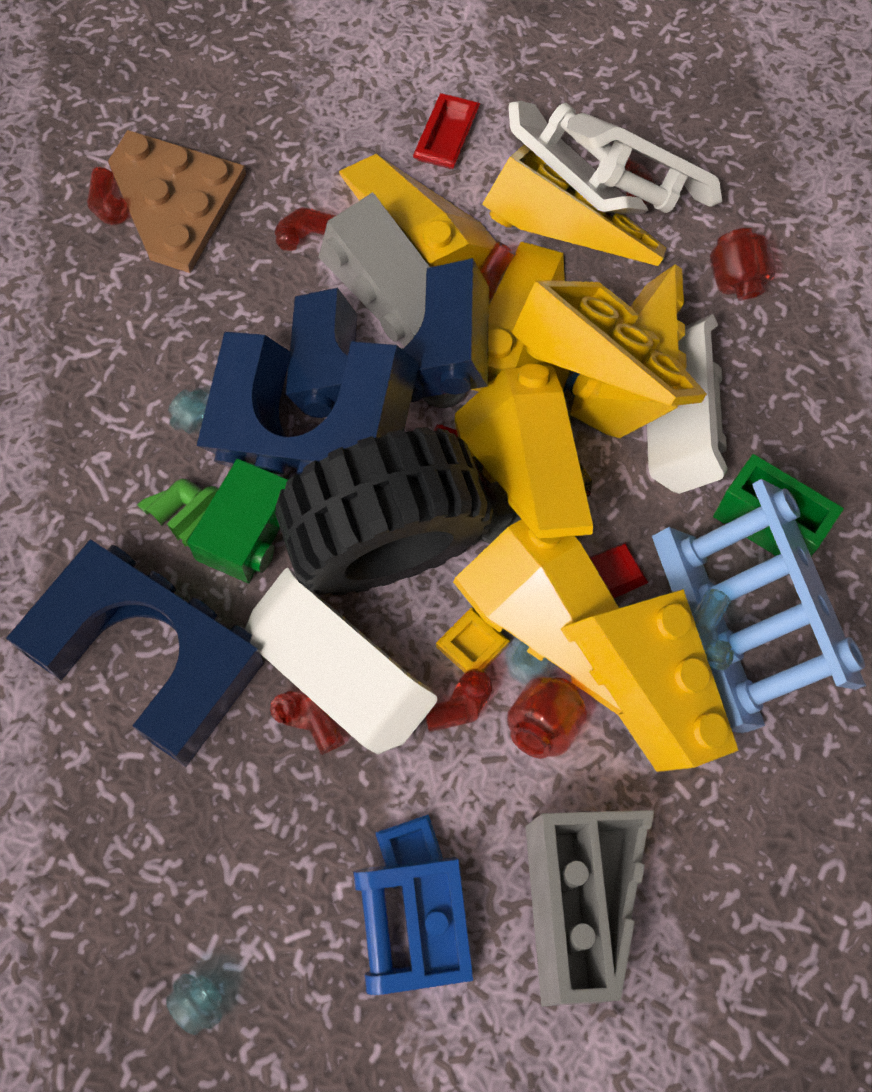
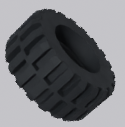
[275,427,493,595]

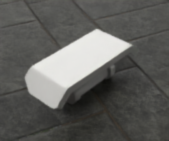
[509,101,648,215]
[566,113,722,213]
[647,314,728,494]
[245,568,437,755]

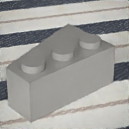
[318,192,430,347]
[525,810,654,1007]

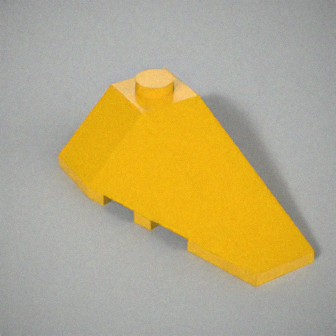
[482,144,667,266]
[339,154,505,269]
[471,241,569,392]
[570,264,687,438]
[512,281,707,406]
[455,363,593,539]
[453,519,622,715]

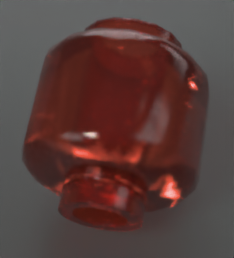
[709,227,776,301]
[507,676,588,759]

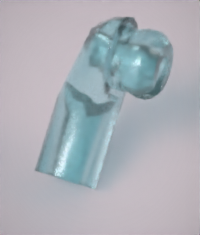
[693,589,734,671]

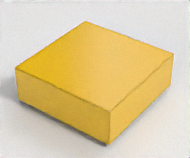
[436,607,510,681]

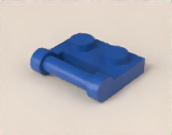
[353,857,473,995]

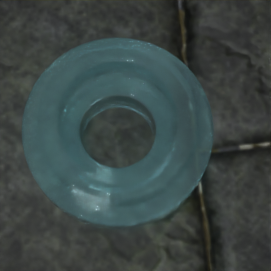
[168,388,208,434]
[166,974,222,1035]

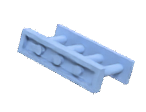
[652,479,866,733]

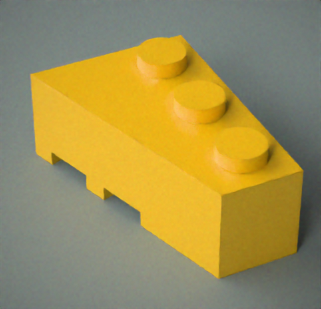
[560,589,739,772]

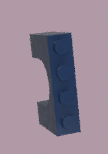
[286,258,489,418]
[196,332,419,475]
[6,539,264,767]

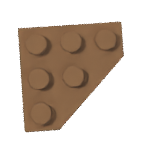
[108,130,246,273]

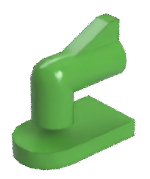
[137,479,219,547]

